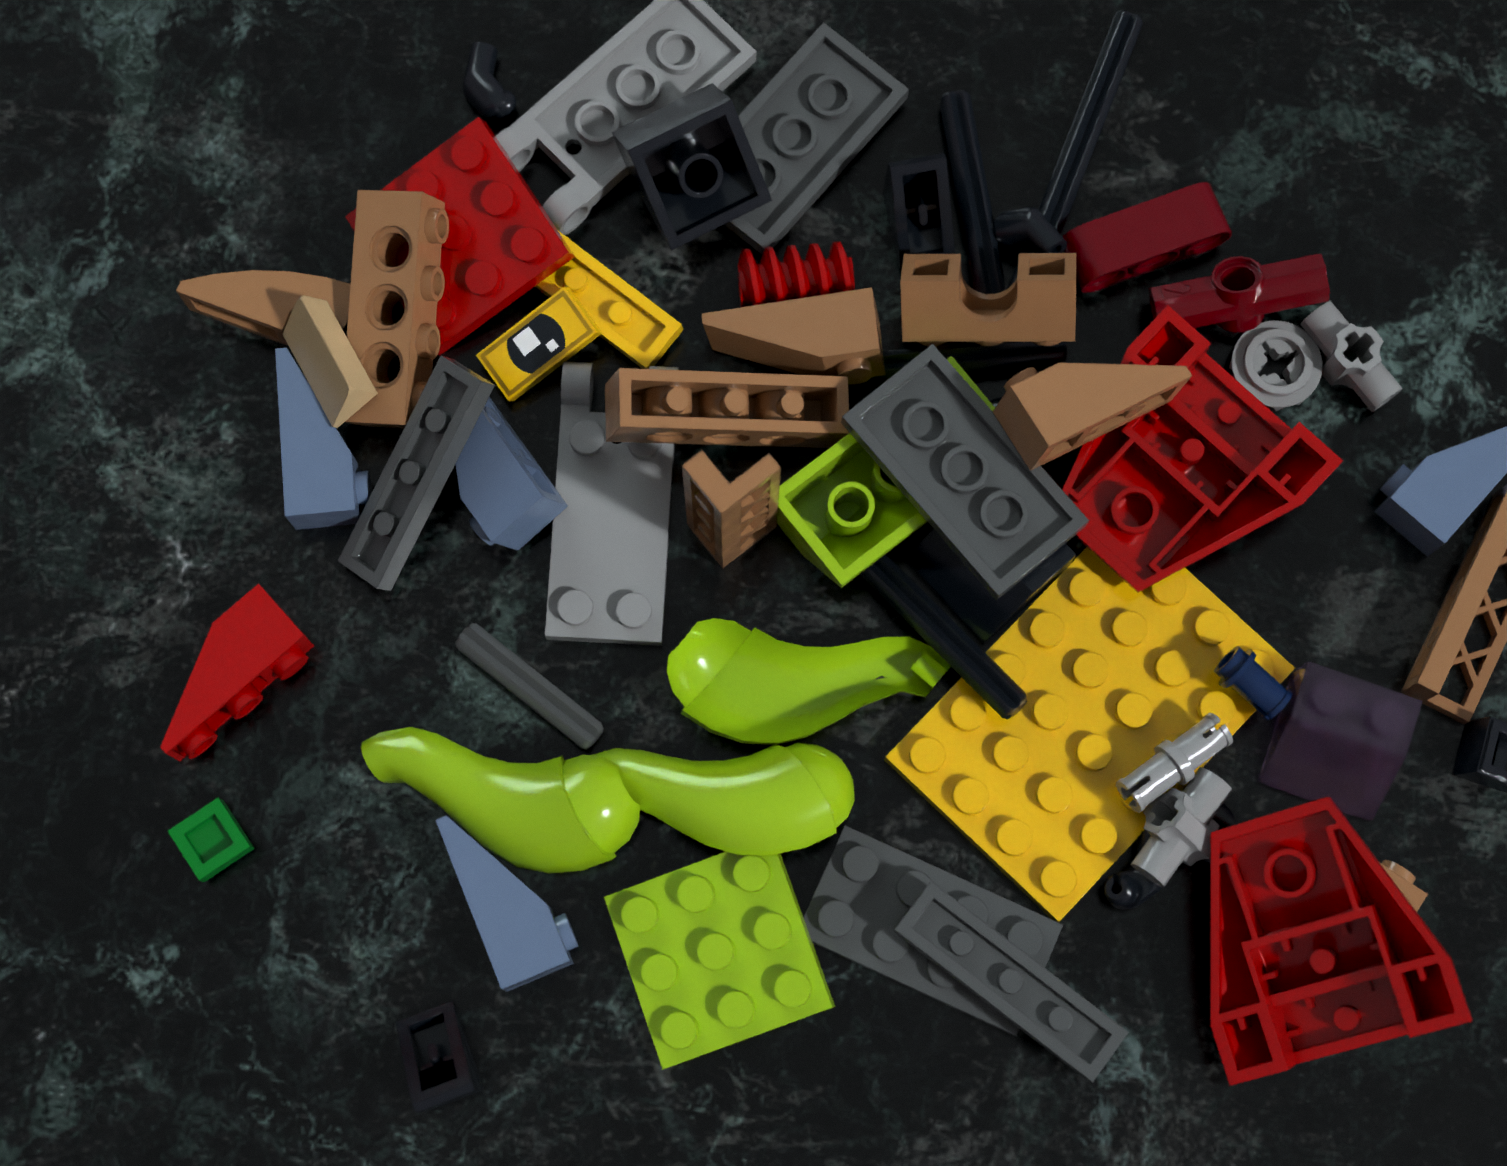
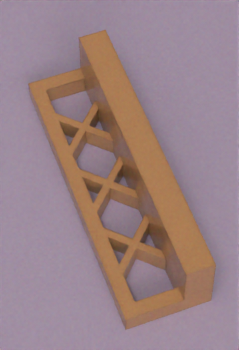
[682,451,781,568]
[1401,484,1507,724]

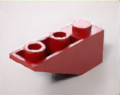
[160,583,314,762]

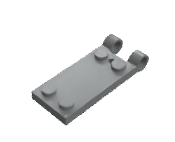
[496,0,757,235]
[545,361,679,646]

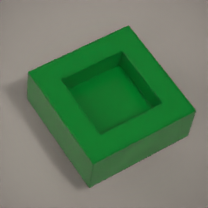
[168,797,255,882]

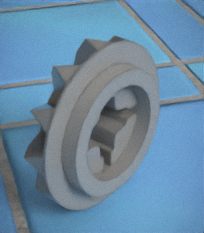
[1229,320,1322,411]

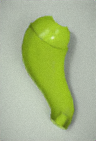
[667,618,951,745]
[361,726,640,873]
[591,743,855,855]

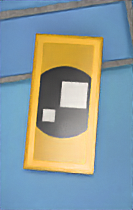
[476,286,602,402]

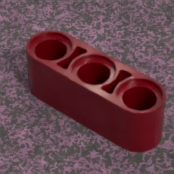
[1062,182,1232,293]

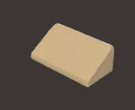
[282,295,378,428]

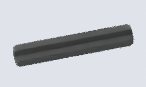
[455,623,604,750]

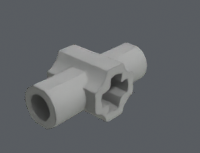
[1300,301,1403,412]
[1131,767,1232,887]

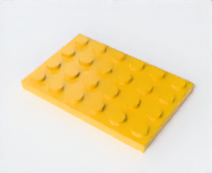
[884,547,1295,923]

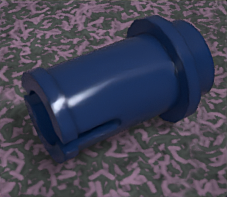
[1214,646,1293,721]

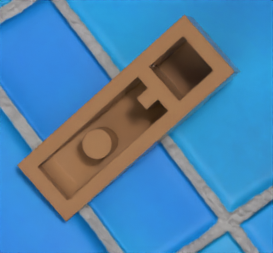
[702,287,886,385]
[993,363,1192,471]

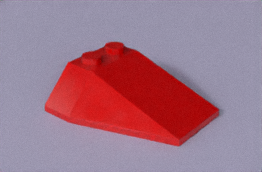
[1062,305,1343,593]
[1210,796,1473,1086]

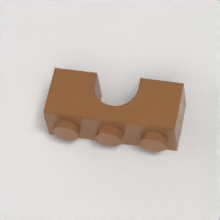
[900,253,1076,346]

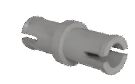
[1116,712,1233,813]

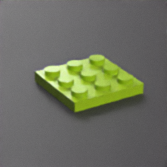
[604,851,835,1069]

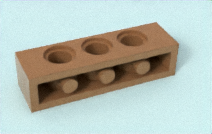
[345,190,449,429]
[605,368,849,448]

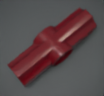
[1148,254,1330,333]

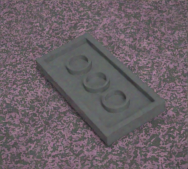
[724,22,909,255]
[841,344,1089,600]
[804,825,1063,1036]

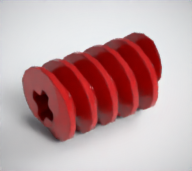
[737,241,855,308]

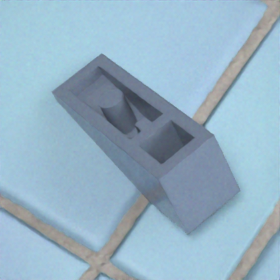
[275,348,372,530]
[455,397,568,551]
[1375,426,1507,557]
[435,815,579,992]

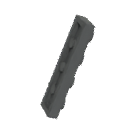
[338,356,495,591]
[893,881,1129,1082]

